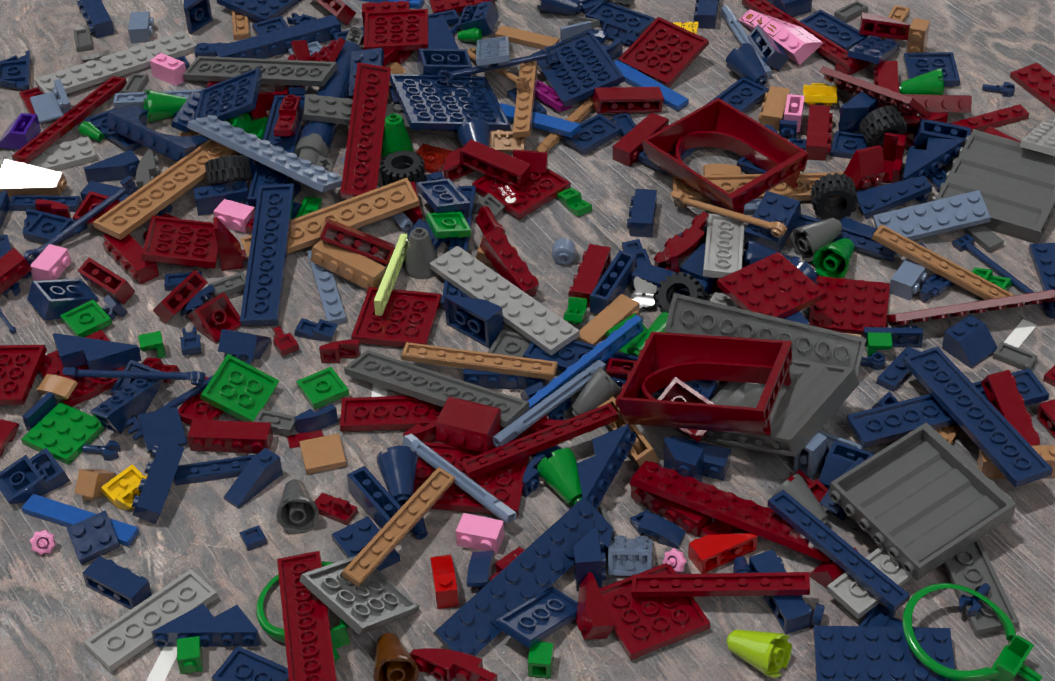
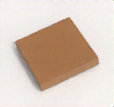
[299,433,347,474]

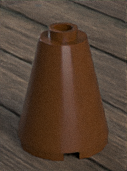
[373,633,419,681]

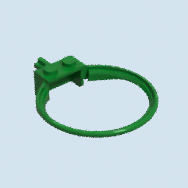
[256,561,350,663]
[902,583,1043,681]

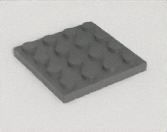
[299,555,420,635]

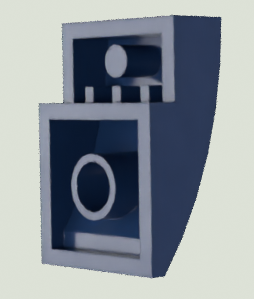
[0,448,70,504]

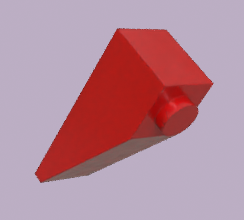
[688,533,757,574]
[430,554,459,609]

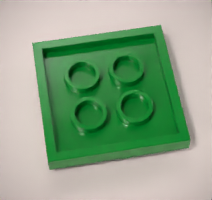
[200,354,280,422]
[21,402,105,465]

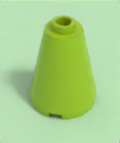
[726,629,792,679]

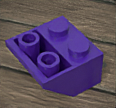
[0,113,41,150]

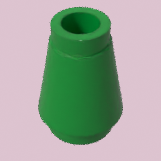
[458,27,482,43]
[78,121,104,142]

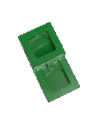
[557,187,593,217]
[972,267,1012,291]

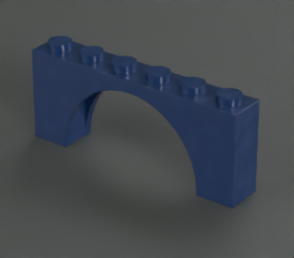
[106,105,209,162]

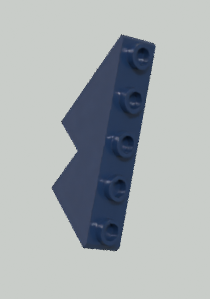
[903,137,962,180]
[52,333,142,370]
[91,371,164,434]
[576,424,636,509]
[151,604,261,648]

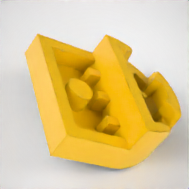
[803,83,837,106]
[100,464,147,510]

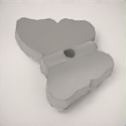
[80,50,110,61]
[633,277,658,310]

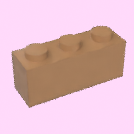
[759,86,790,131]

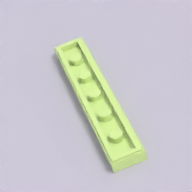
[374,234,408,316]

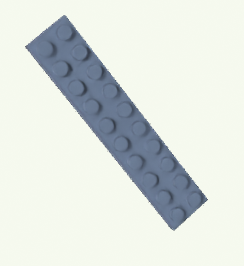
[187,115,343,193]

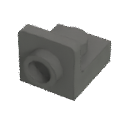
[474,193,505,218]

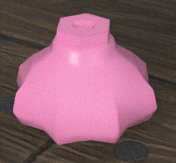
[29,529,57,556]
[662,548,687,574]

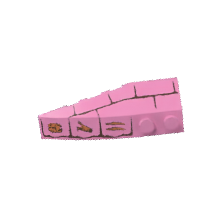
[739,9,823,66]

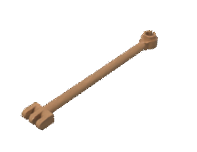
[467,47,529,91]
[671,190,787,238]

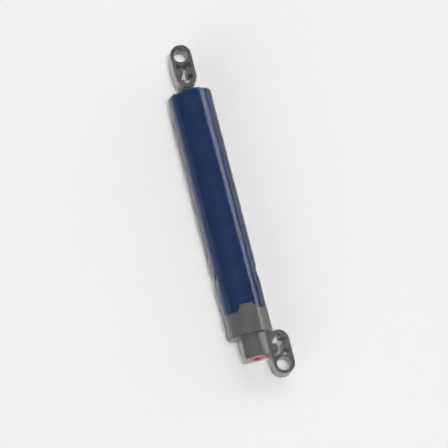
[294,27,363,192]

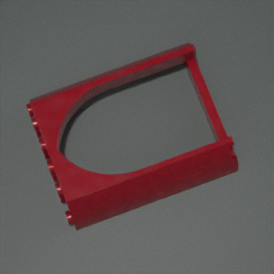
[642,98,809,214]
[615,332,792,436]

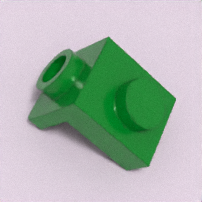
[564,297,587,324]

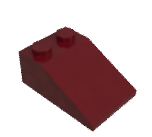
[657,377,714,443]

